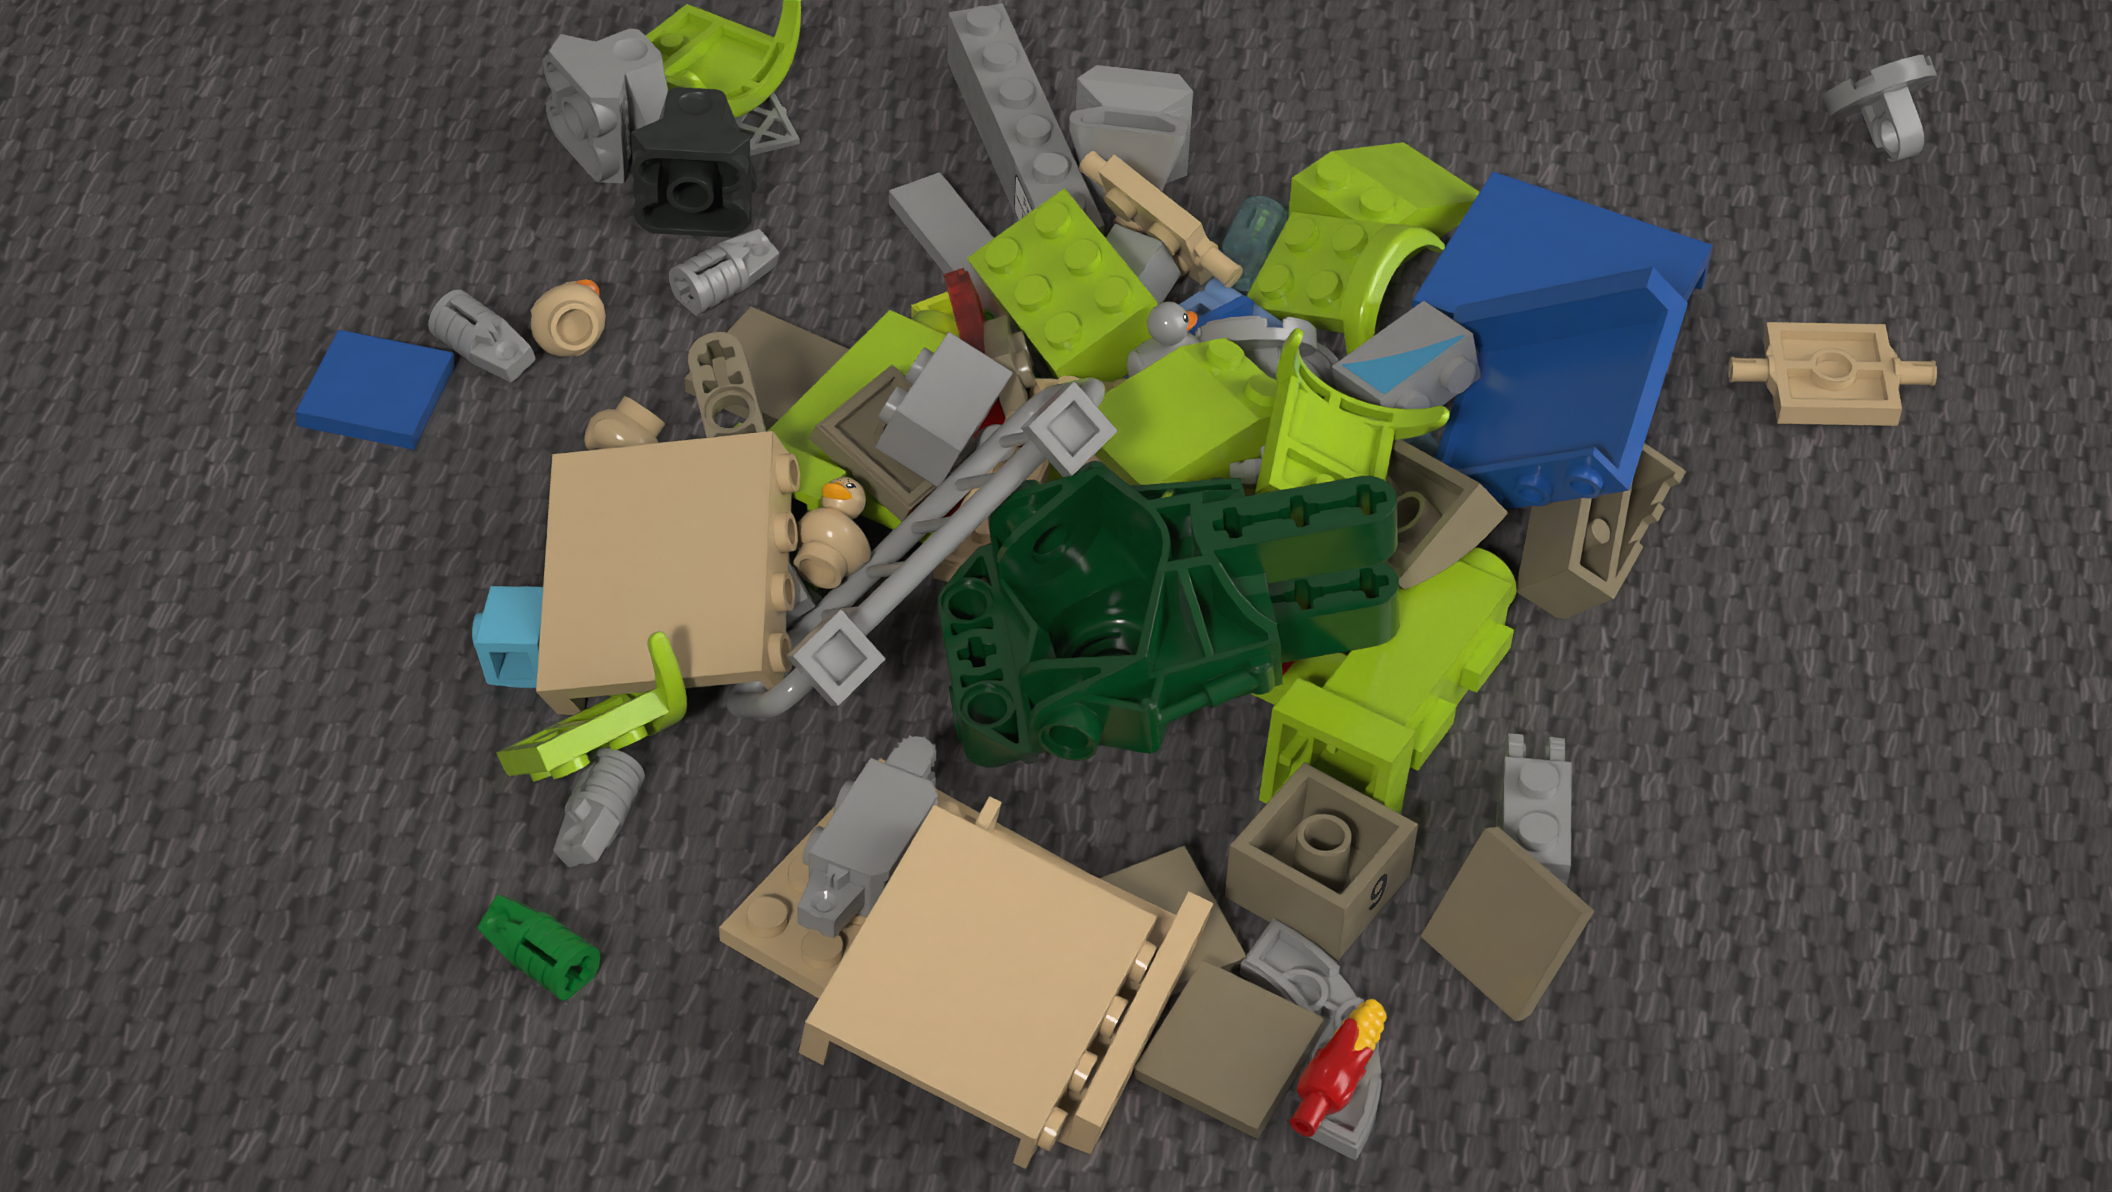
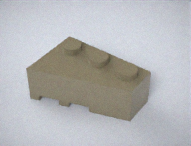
[1516,443,1686,619]

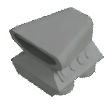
[543,29,668,183]
[1069,65,1193,214]

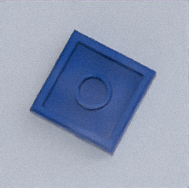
[295,330,455,450]

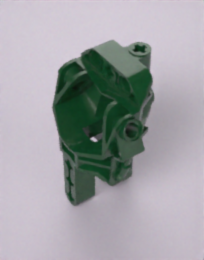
[938,461,1400,768]

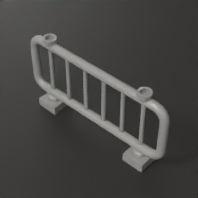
[726,377,1117,718]

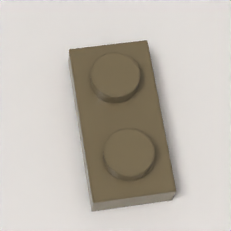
[983,315,1036,417]

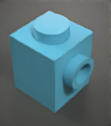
[472,586,543,688]

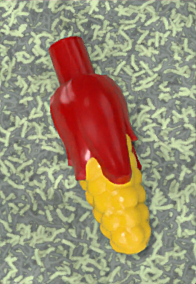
[1289,999,1387,1137]

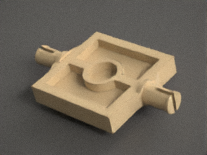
[1079,151,1243,288]
[1728,322,1937,426]

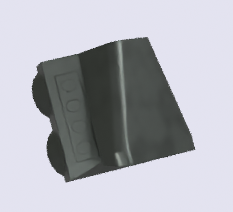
[631,87,757,238]

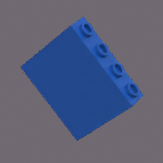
[1412,171,1712,320]
[1435,267,1688,510]

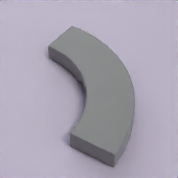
[1240,918,1381,1161]

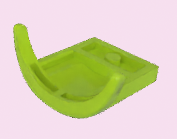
[646,0,801,118]
[1247,212,1445,355]
[1255,328,1450,494]
[496,631,687,782]

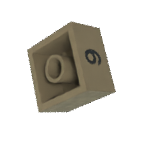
[1225,762,1418,961]

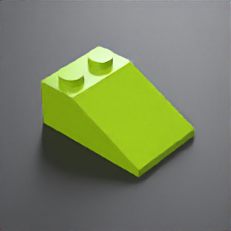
[1288,142,1479,267]
[1094,337,1277,486]

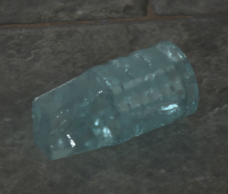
[1221,196,1289,291]

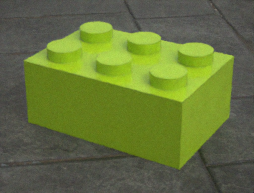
[966,188,1158,382]

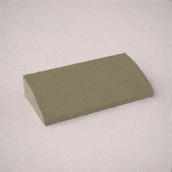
[1384,439,1508,590]

